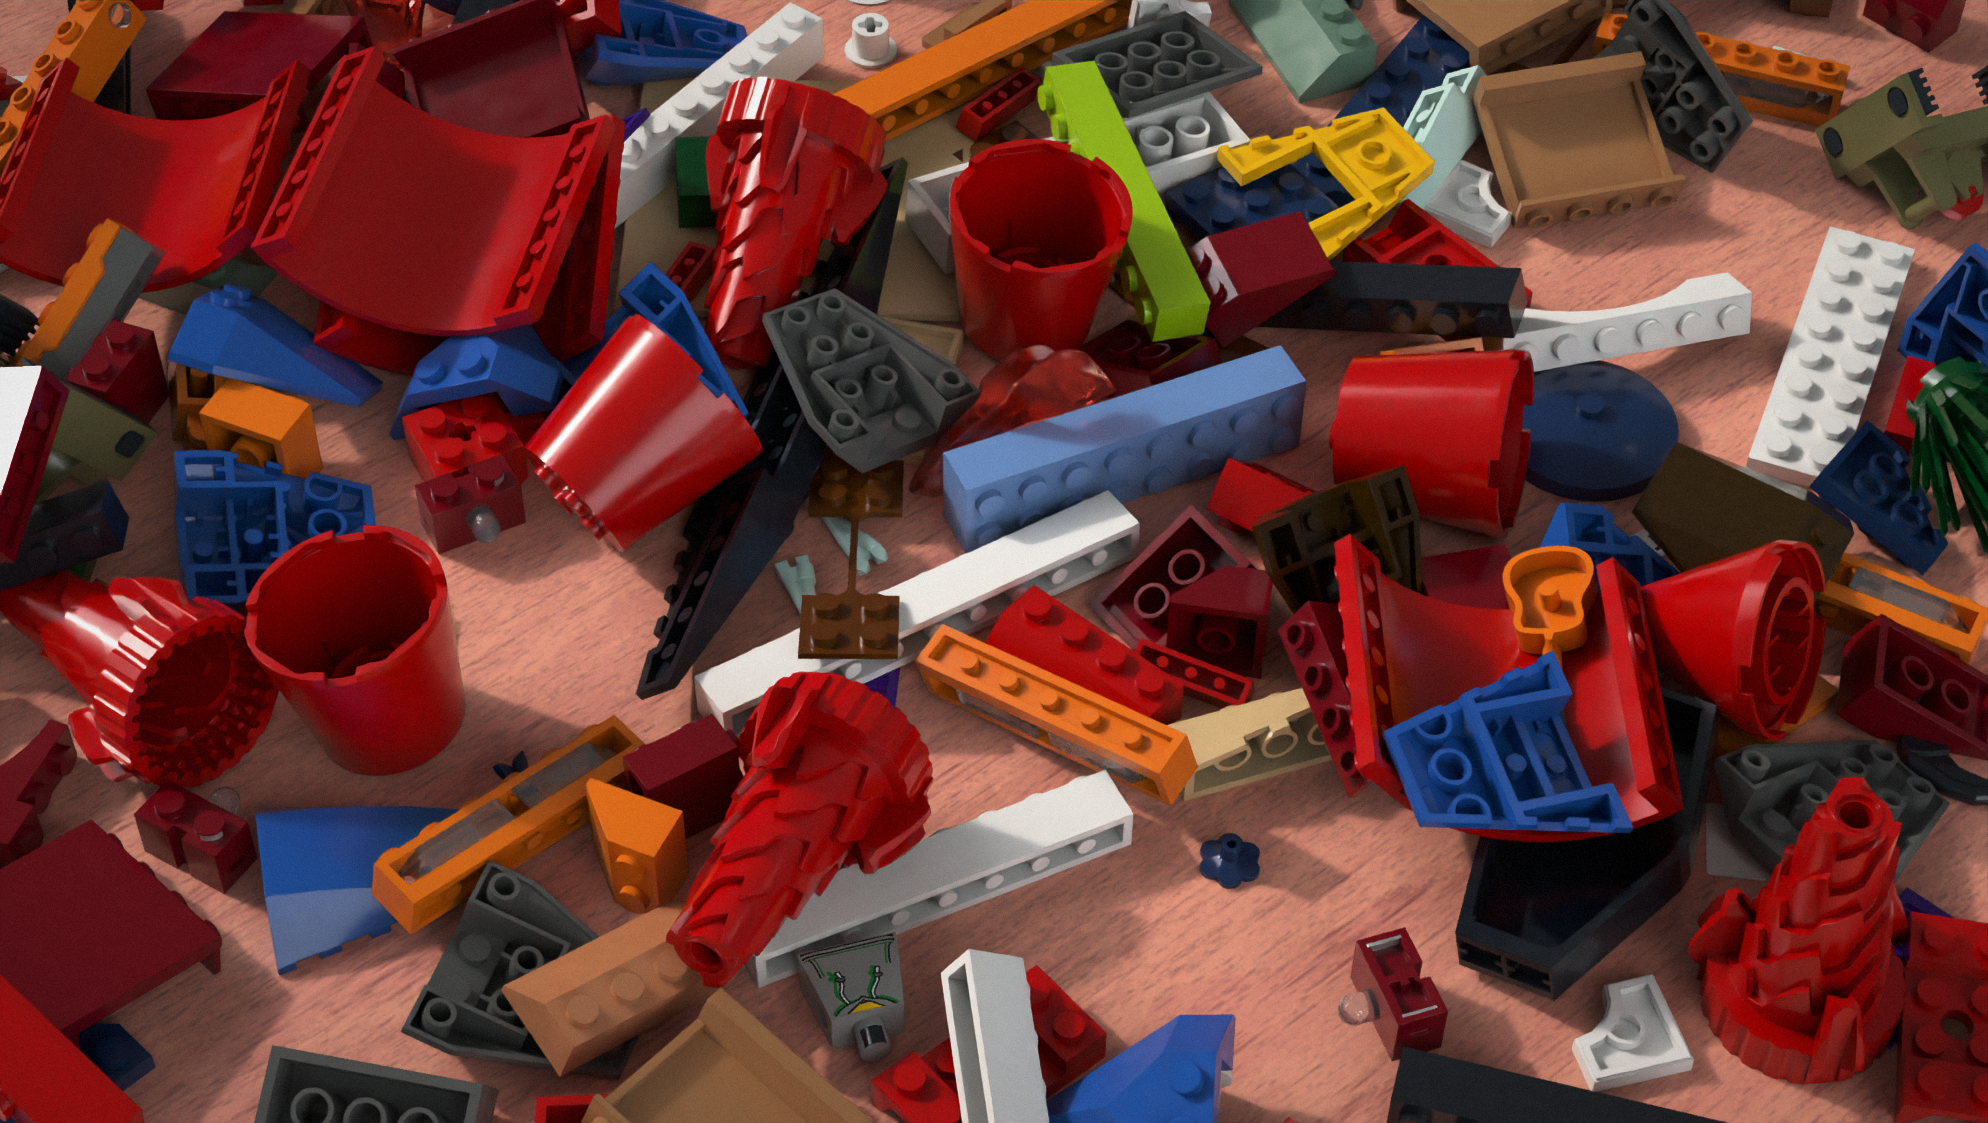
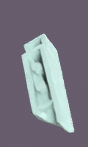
[1395,65,1487,209]

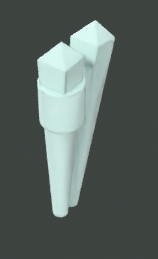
[822,517,888,576]
[774,555,816,615]

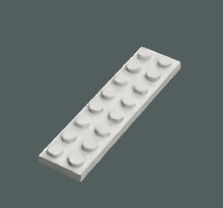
[1746,227,1915,489]

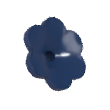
[1200,833,1260,889]

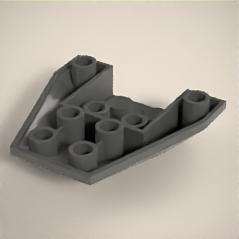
[1593,0,1753,173]
[762,288,981,473]
[1714,740,1950,884]
[401,860,640,1080]

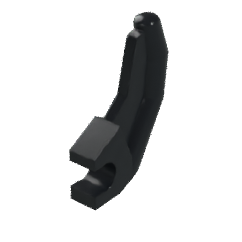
[1897,734,1988,806]

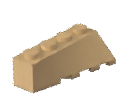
[1167,688,1332,801]

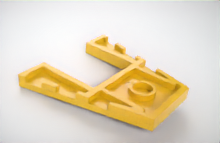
[1217,108,1435,260]

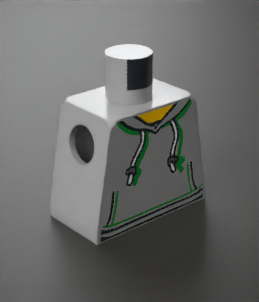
[798,932,905,1062]

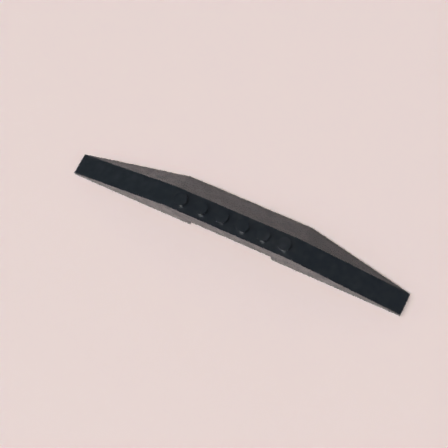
[636,157,908,700]

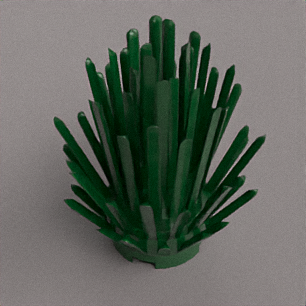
[1906,357,1988,554]

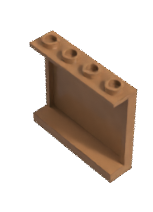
[1393,0,1612,75]
[1472,51,1686,228]
[581,987,874,1123]

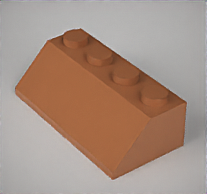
[501,898,743,1077]

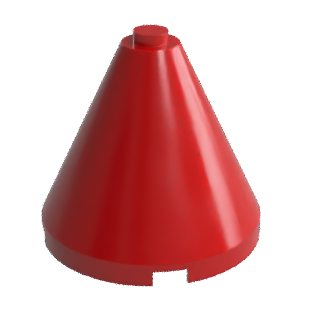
[1641,539,1827,741]

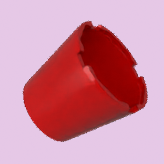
[949,139,1133,366]
[523,314,763,552]
[1329,350,1534,539]
[244,525,466,776]

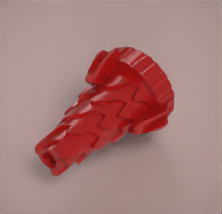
[704,77,888,371]
[0,568,279,788]
[666,671,933,988]
[1687,777,1908,1085]

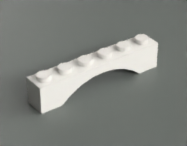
[1482,272,1752,372]

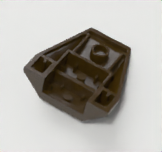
[1632,442,1854,604]
[1252,465,1423,614]

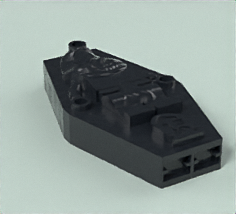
[1455,687,1718,1001]

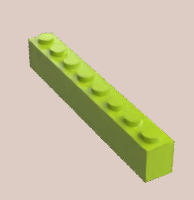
[1037,61,1210,342]

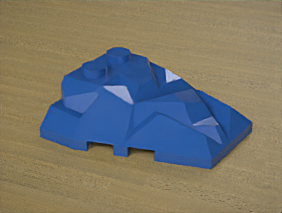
[174,450,376,610]

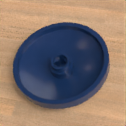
[1523,360,1679,502]

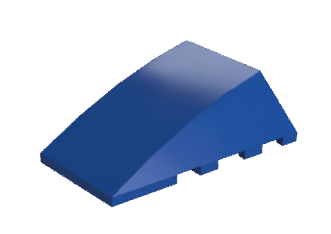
[1382,651,1633,833]
[255,806,469,976]

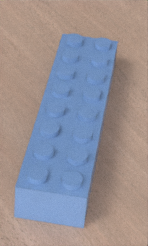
[943,345,1307,553]

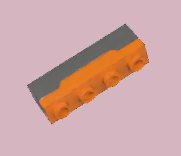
[14,218,166,380]

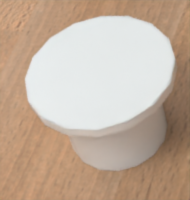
[844,13,897,69]

